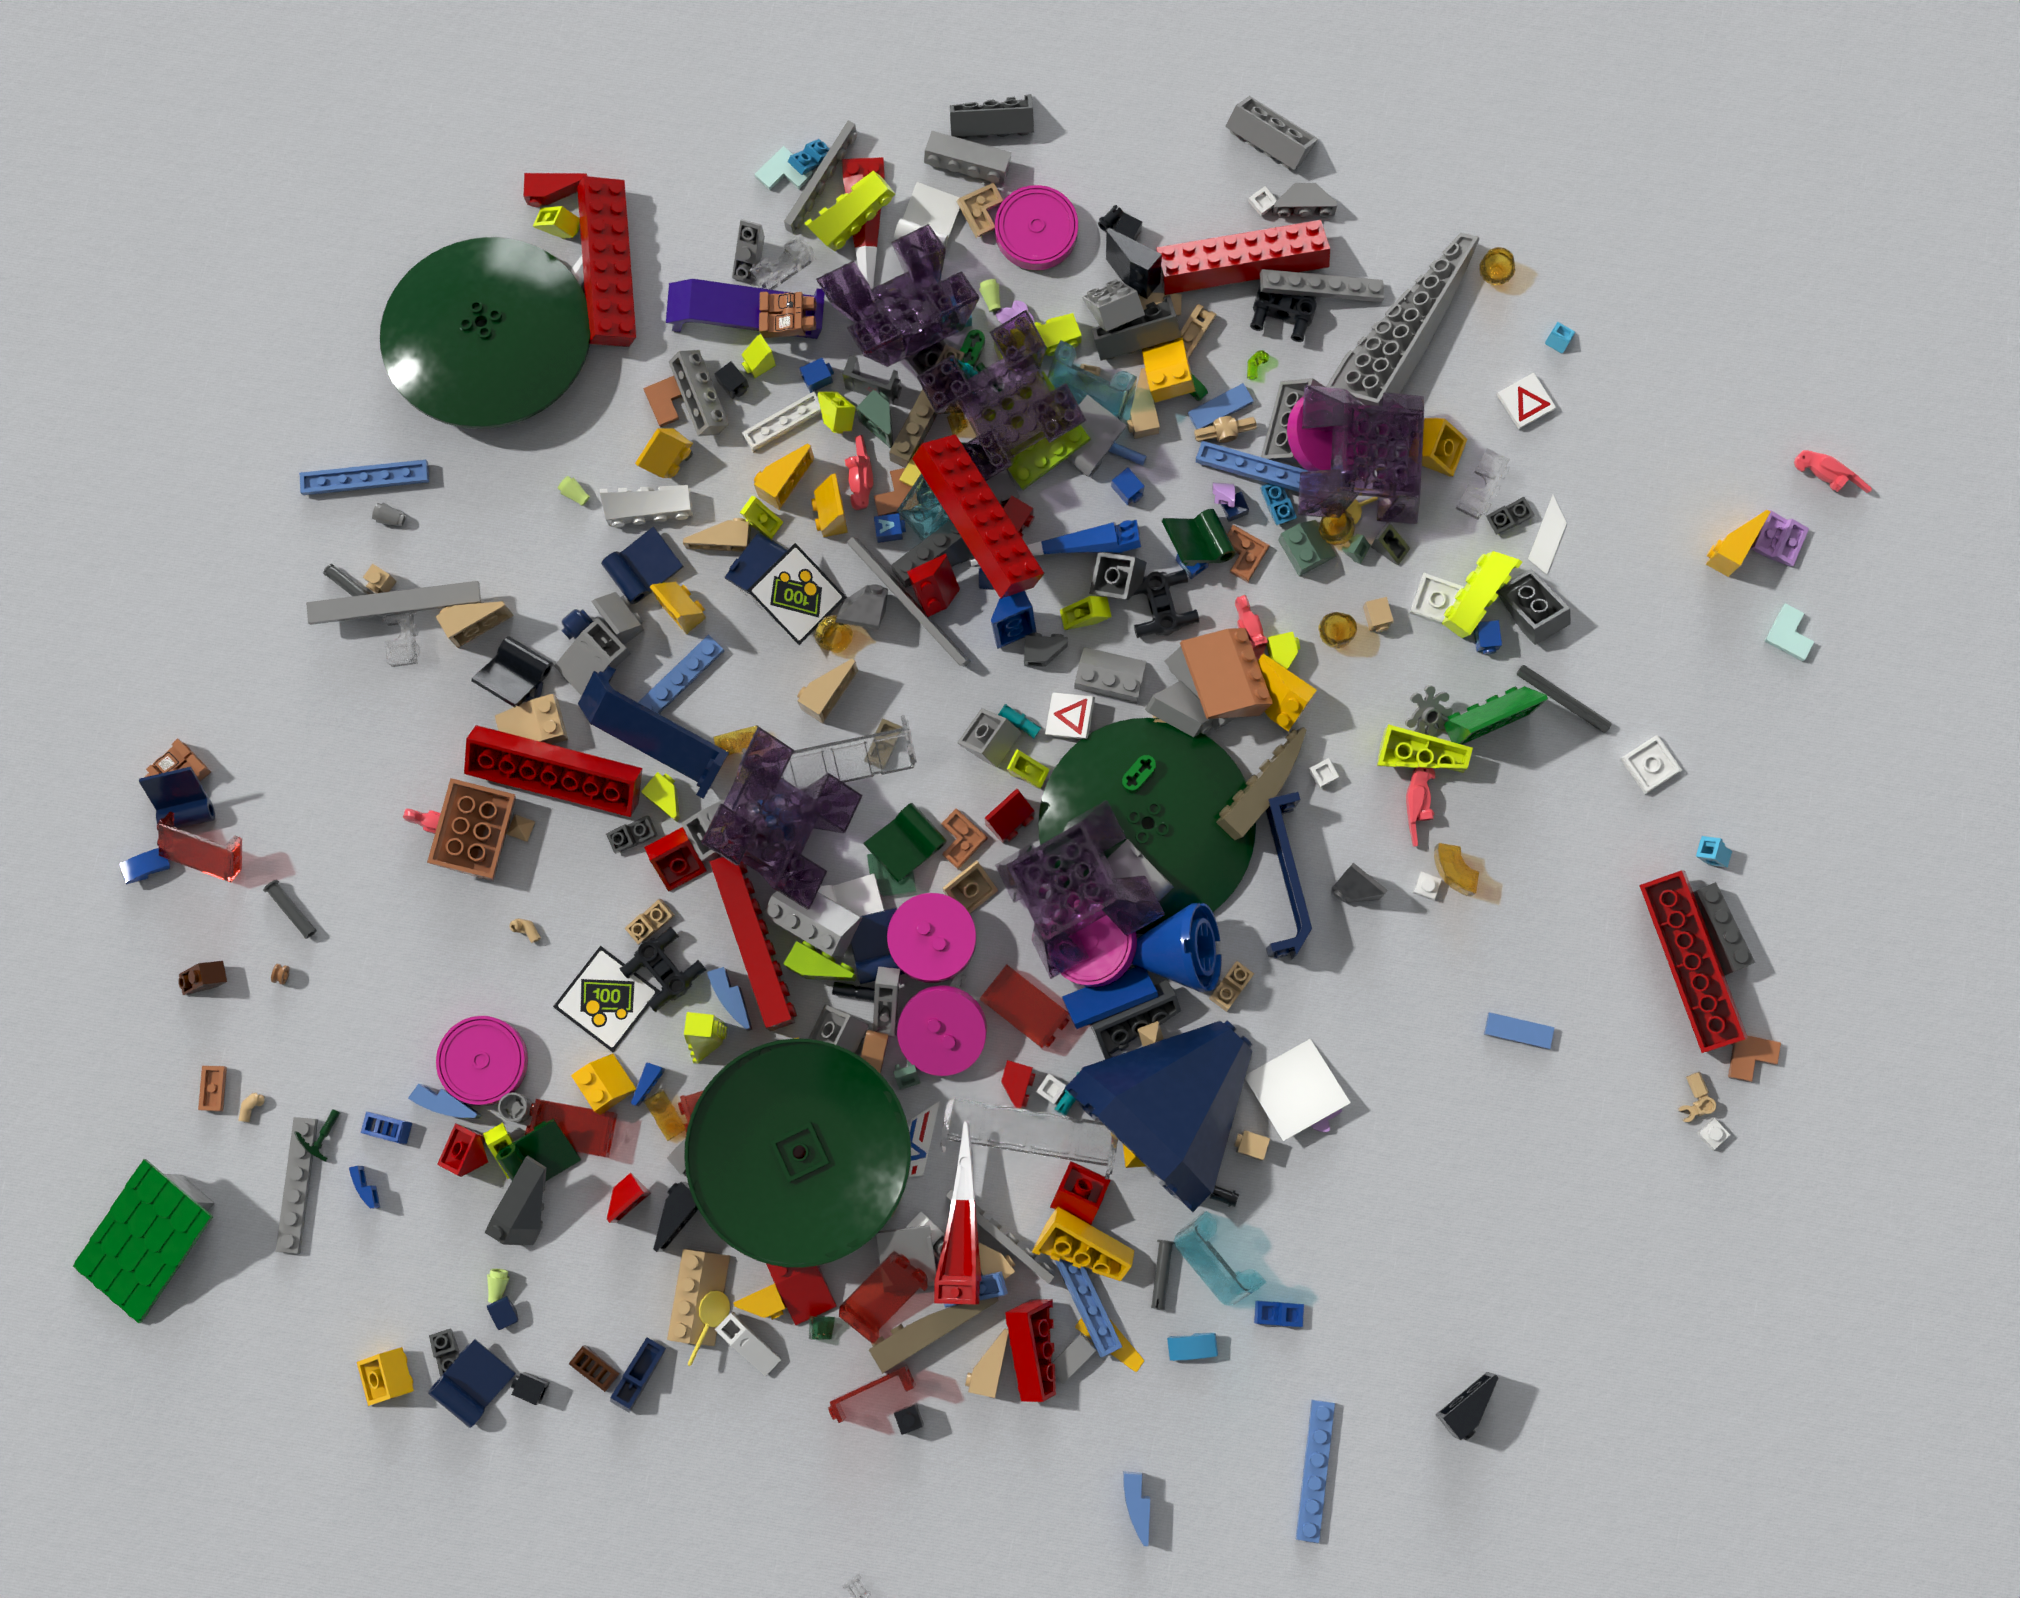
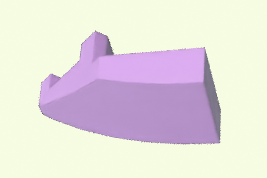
[1212,483,1235,507]

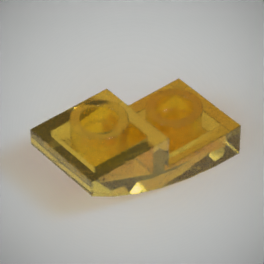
[713,725,764,756]
[644,1089,687,1141]

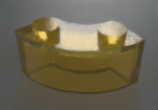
[1434,843,1479,897]

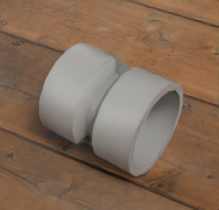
[498,1092,533,1123]

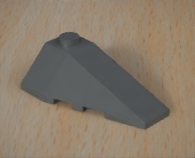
[485,1156,546,1245]

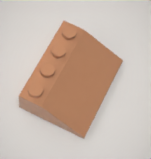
[1180,628,1273,719]
[427,778,516,881]

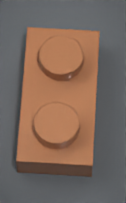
[198,1066,227,1111]

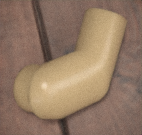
[509,918,541,943]
[238,1093,264,1122]

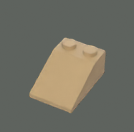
[435,601,514,648]
[797,659,858,723]
[495,694,568,744]

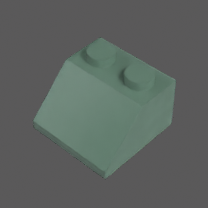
[856,389,893,448]
[1278,520,1337,576]

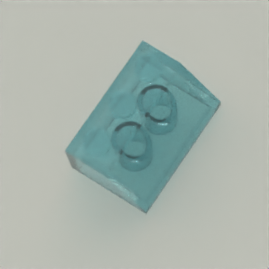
[897,474,950,541]

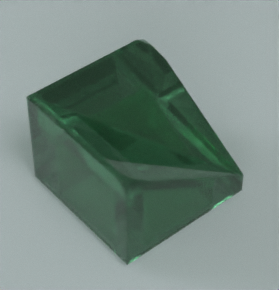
[809,1316,835,1340]

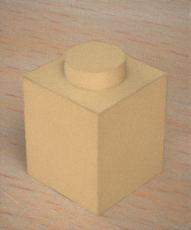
[1363,597,1393,632]
[1234,1130,1270,1161]

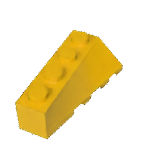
[1032,1207,1135,1281]

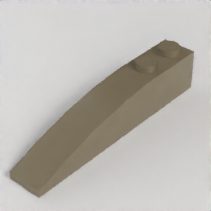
[869,1297,999,1374]

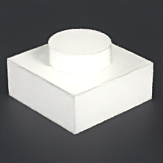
[1248,186,1277,216]
[1309,758,1339,788]
[1413,871,1442,900]
[1036,1073,1066,1104]
[1697,1118,1730,1150]

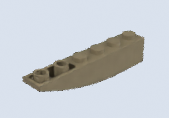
[889,345,965,468]
[1216,727,1307,840]

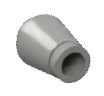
[372,503,406,527]

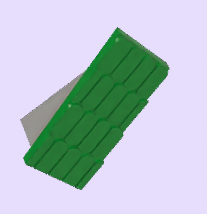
[73,1159,214,1323]

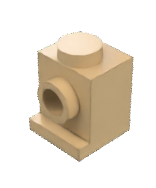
[363,564,397,593]

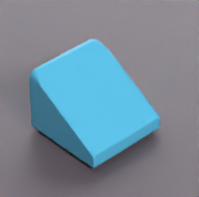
[1545,322,1576,353]

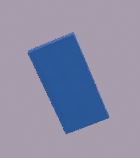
[1062,966,1159,1029]

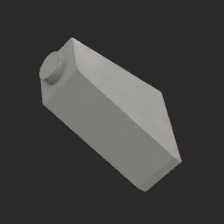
[1145,681,1214,737]

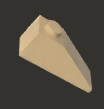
[1127,368,1160,439]
[683,518,751,552]
[978,1242,1016,1280]
[965,1328,1009,1398]

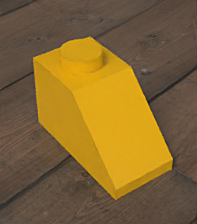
[733,1283,787,1320]

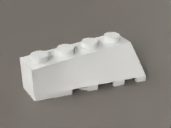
[599,485,693,528]

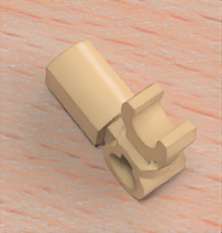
[1678,1072,1716,1122]

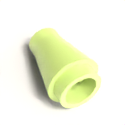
[979,279,1001,312]
[557,476,590,506]
[487,1269,510,1303]

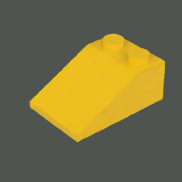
[1142,335,1195,403]
[754,443,815,510]
[811,473,848,537]
[1706,510,1771,577]
[650,582,706,635]
[1258,653,1317,732]

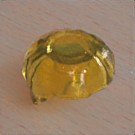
[1479,247,1516,286]
[1319,509,1355,545]
[1318,612,1357,649]
[814,615,854,653]

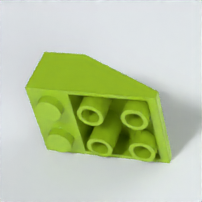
[783,941,857,982]

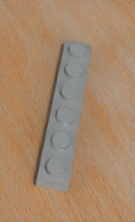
[784,120,857,234]
[1260,269,1384,303]
[275,1117,318,1254]
[946,1189,1054,1284]

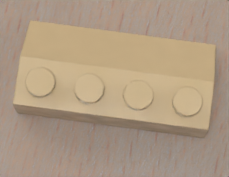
[667,1249,730,1346]

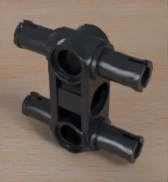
[1250,287,1317,342]
[1132,569,1199,638]
[619,926,707,1012]

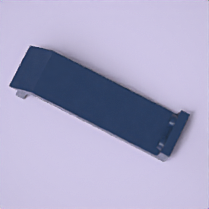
[578,666,729,799]
[1266,792,1312,960]

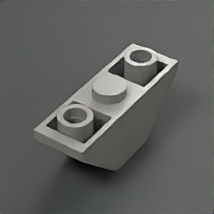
[1272,183,1337,218]
[732,219,765,284]

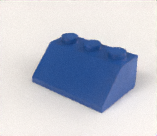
[991,591,1037,649]

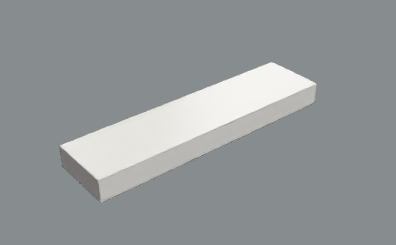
[742,391,821,452]

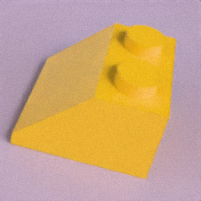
[1410,418,1467,477]
[635,428,693,478]
[571,1054,636,1115]
[357,1347,414,1406]

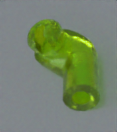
[1247,350,1269,380]

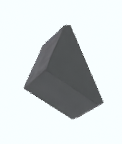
[1371,522,1410,565]

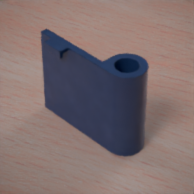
[601,527,684,604]
[725,532,788,595]
[139,767,215,832]
[851,907,905,985]
[428,1339,516,1428]

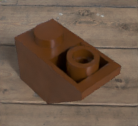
[178,961,227,995]

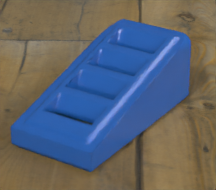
[631,1062,665,1107]
[361,1111,412,1144]

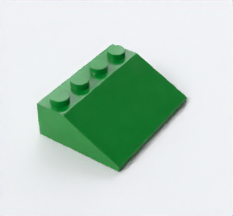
[1443,686,1548,745]

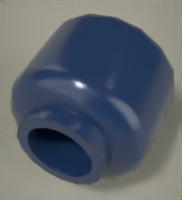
[561,609,593,640]

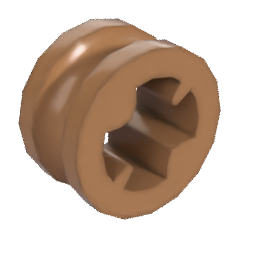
[271,963,289,985]

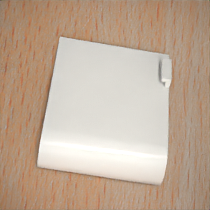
[894,182,960,255]
[814,874,885,916]

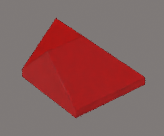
[437,1123,489,1177]
[607,1173,651,1223]

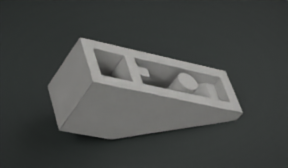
[873,967,900,1037]

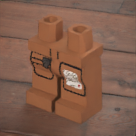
[759,292,817,338]
[145,738,211,781]

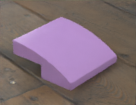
[1750,510,1809,566]

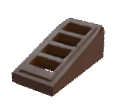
[569,1345,620,1392]

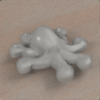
[1405,685,1453,736]

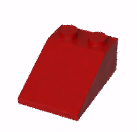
[766,1263,837,1325]

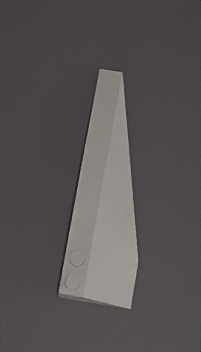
[1326,233,1480,418]

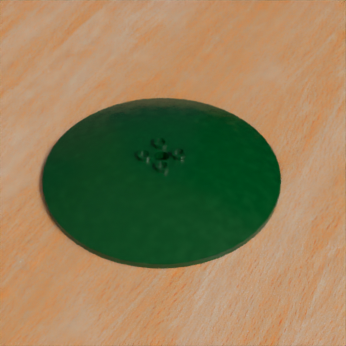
[380,237,590,429]
[1038,718,1256,934]
[684,1039,911,1267]

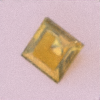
[947,408,968,435]

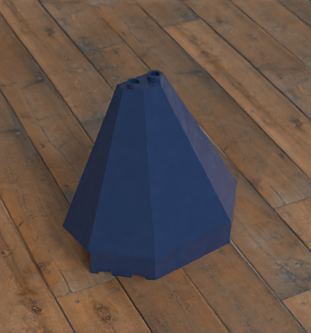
[1065,1020,1253,1212]

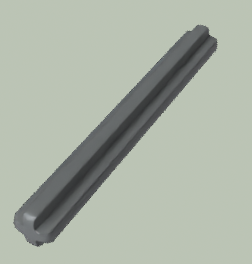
[1517,665,1612,733]

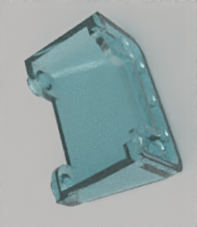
[1048,340,1137,420]
[1174,1211,1266,1306]

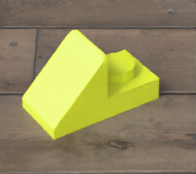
[740,496,783,539]
[1007,749,1050,789]

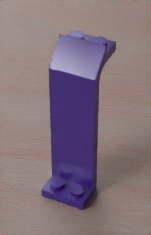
[666,279,825,339]

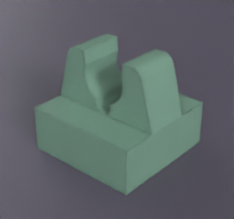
[1342,533,1371,564]
[893,1061,920,1090]

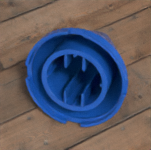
[1131,903,1222,992]

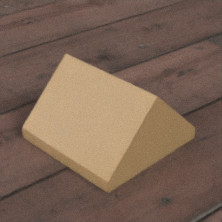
[943,861,999,914]

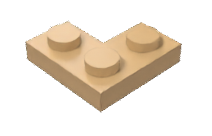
[956,182,1003,238]

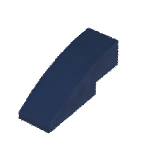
[610,1337,666,1413]

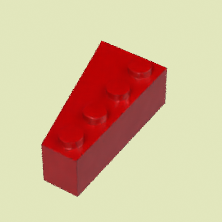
[1005,1299,1056,1402]

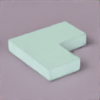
[755,146,813,190]
[1764,603,1814,661]

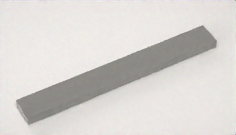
[847,537,971,667]
[306,581,481,625]

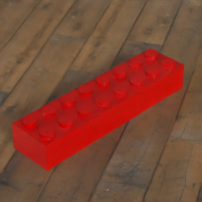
[577,176,636,347]
[1156,220,1330,295]
[912,434,1045,599]
[464,725,643,817]
[709,853,797,1031]
[1639,870,1748,1053]

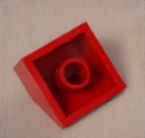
[907,554,960,617]
[985,789,1035,843]
[644,827,707,892]
[1050,1161,1111,1225]

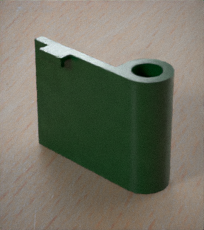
[1161,509,1236,566]
[863,803,947,882]
[496,1118,581,1182]

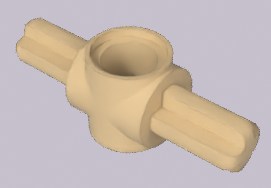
[1194,416,1257,443]

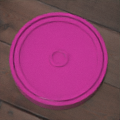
[995,185,1078,270]
[1287,389,1367,476]
[887,893,976,983]
[1048,897,1137,987]
[897,985,987,1076]
[436,1016,528,1106]

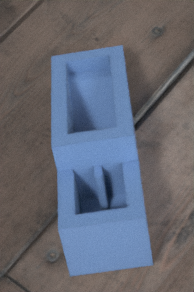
[707,967,753,1031]
[408,1083,482,1119]
[1123,1471,1150,1546]

